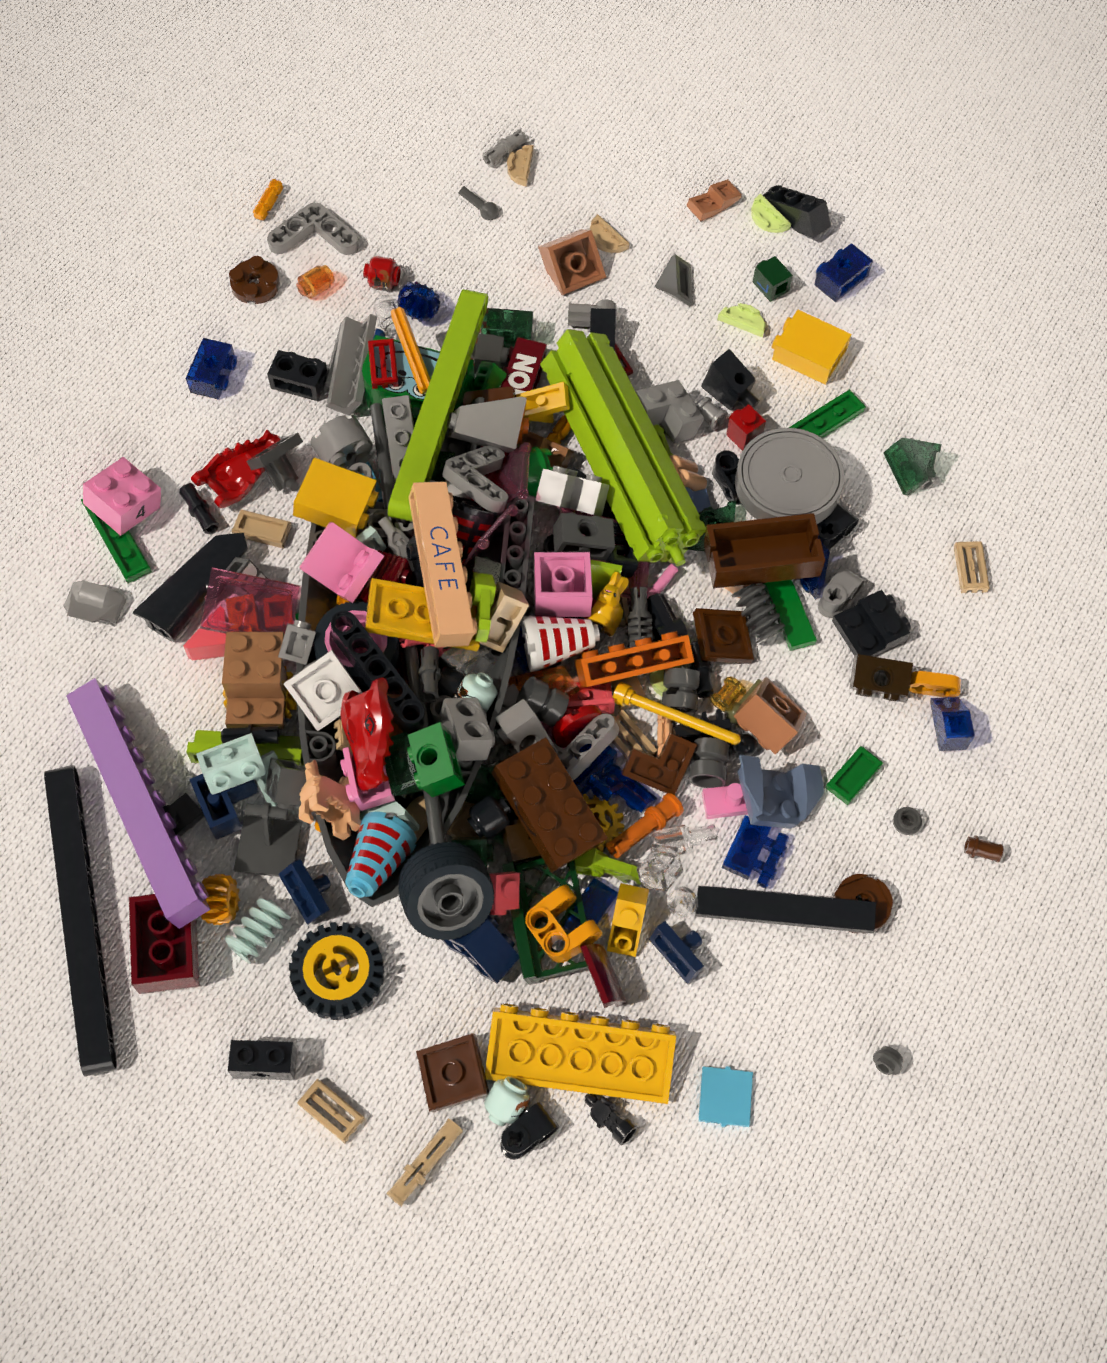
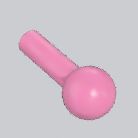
[639,564,679,599]

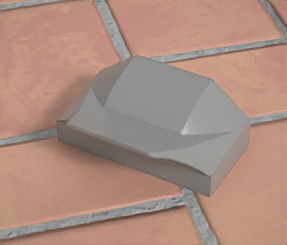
[64,580,126,624]

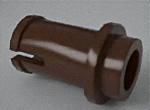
[964,835,1004,863]

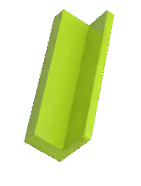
[186,730,304,766]

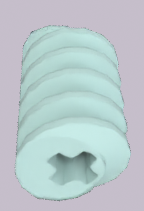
[225,898,291,964]

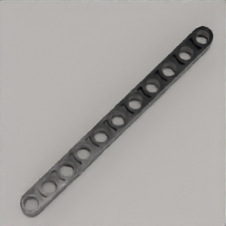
[44,765,117,1077]

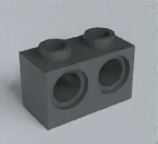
[264,758,307,810]

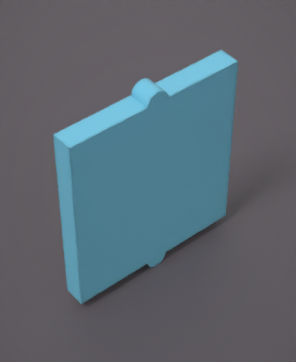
[698,1066,753,1128]

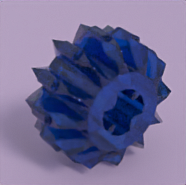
[397,281,441,323]

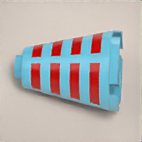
[345,811,417,898]

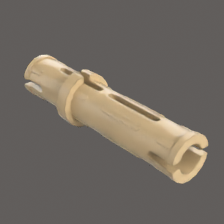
[386,1118,463,1206]

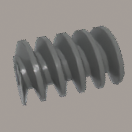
[731,583,785,644]

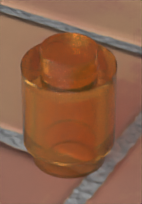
[296,265,335,299]

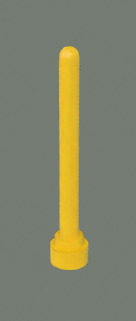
[612,682,741,745]

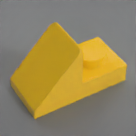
[516,382,570,423]

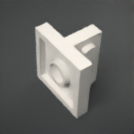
[284,650,363,731]

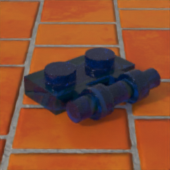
[721,815,789,888]

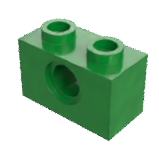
[407,722,465,798]

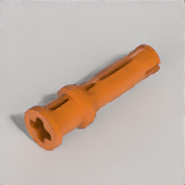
[606,793,684,859]

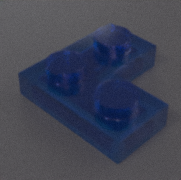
[585,763,658,813]

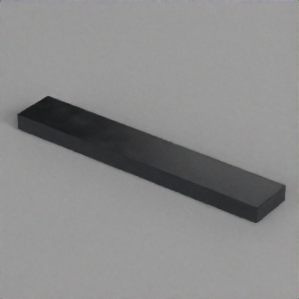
[695,885,876,934]

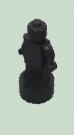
[585,1093,638,1146]

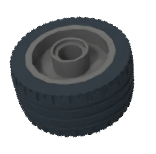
[398,842,494,940]

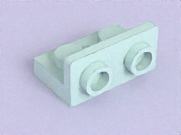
[196,733,266,794]

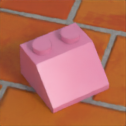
[534,552,592,617]

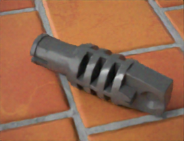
[627,587,653,647]

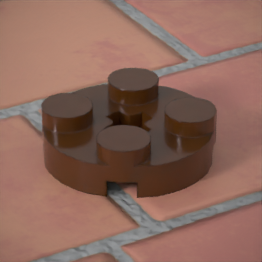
[229,256,280,304]
[833,874,893,934]

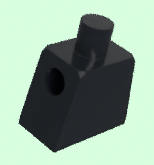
[701,349,760,410]

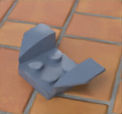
[737,755,824,829]

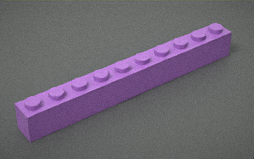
[66,678,211,929]

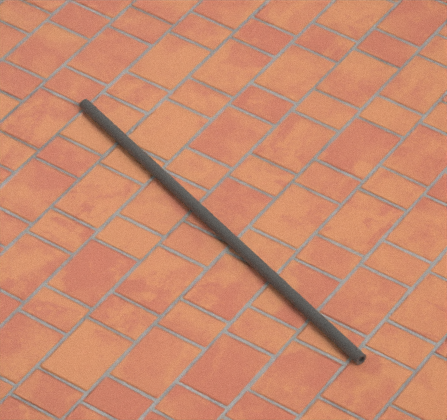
[370,403,446,844]

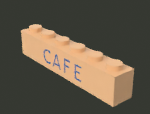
[408,482,477,648]

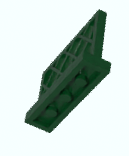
[502,858,588,985]

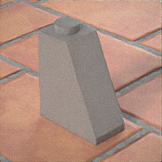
[447,397,527,453]

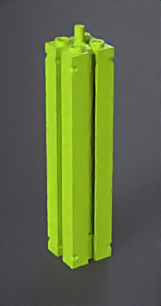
[540,329,706,566]

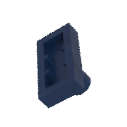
[278,859,331,925]
[649,921,704,985]

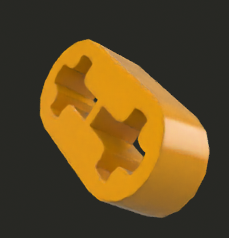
[909,671,961,698]

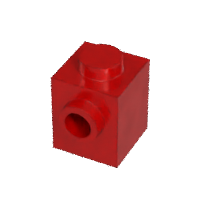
[726,405,766,451]

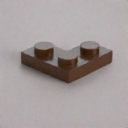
[621,732,697,795]

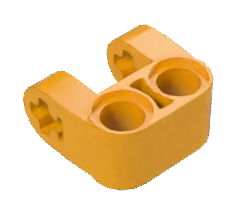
[526,885,602,963]

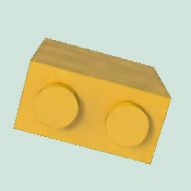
[771,310,852,385]
[293,457,379,538]

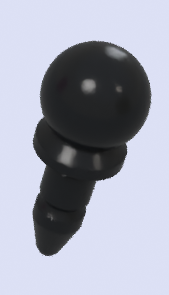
[714,734,758,756]

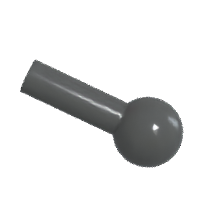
[458,186,499,220]

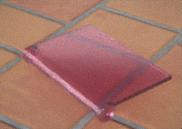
[484,442,532,510]
[462,504,519,568]

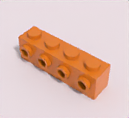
[575,631,694,687]

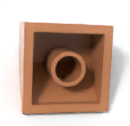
[538,229,606,295]
[734,676,807,755]

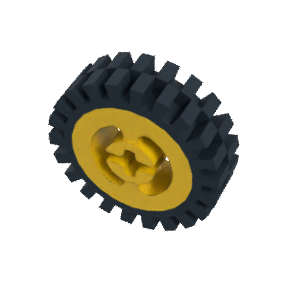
[289,922,385,1020]

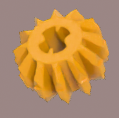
[201,874,240,925]

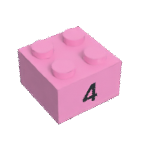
[83,457,161,536]

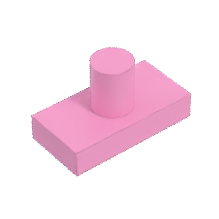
[702,783,748,819]

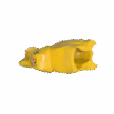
[588,572,629,637]

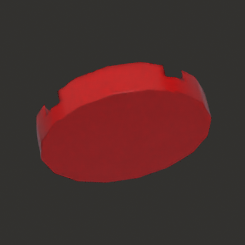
[551,705,603,748]

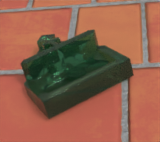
[883,438,942,495]

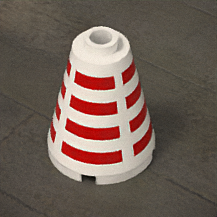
[521,615,600,672]

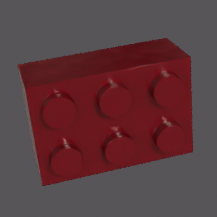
[129,894,200,994]

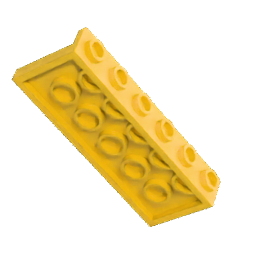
[485,1003,676,1104]

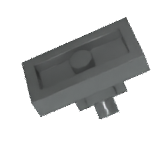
[246,433,303,492]

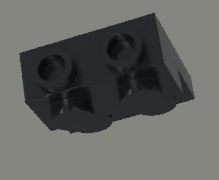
[832,590,911,657]

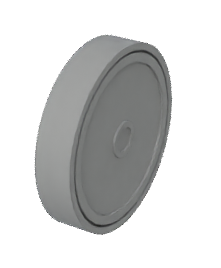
[735,428,844,524]

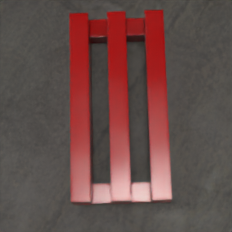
[368,338,399,389]

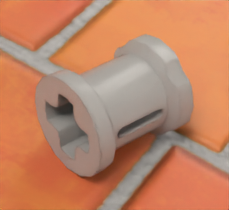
[696,397,728,430]

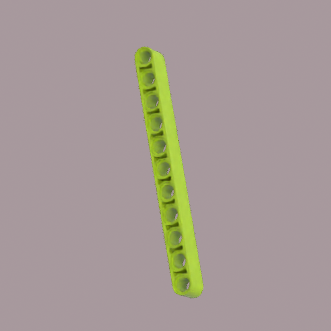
[388,289,488,522]

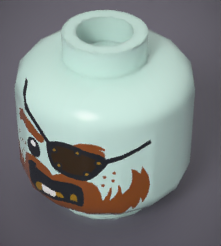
[455,673,497,713]
[484,1077,530,1126]

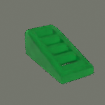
[471,361,507,391]

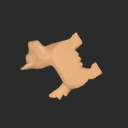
[299,760,361,841]

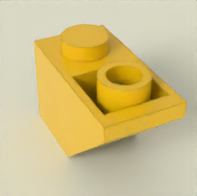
[607,883,649,957]

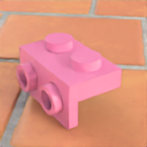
[340,747,395,811]

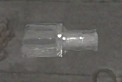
[653,824,718,859]

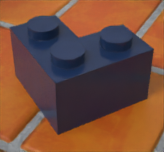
[189,773,259,840]
[442,915,519,984]

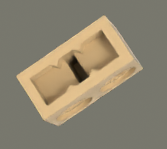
[480,581,529,653]

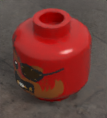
[363,256,401,291]

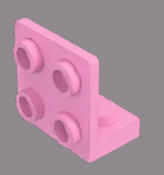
[300,522,384,603]

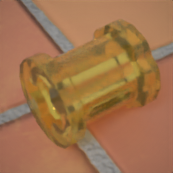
[710,676,746,713]

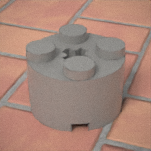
[310,415,373,470]

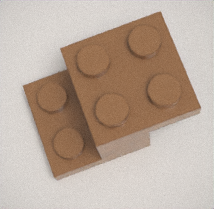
[222,632,288,729]

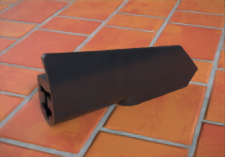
[133,533,248,641]

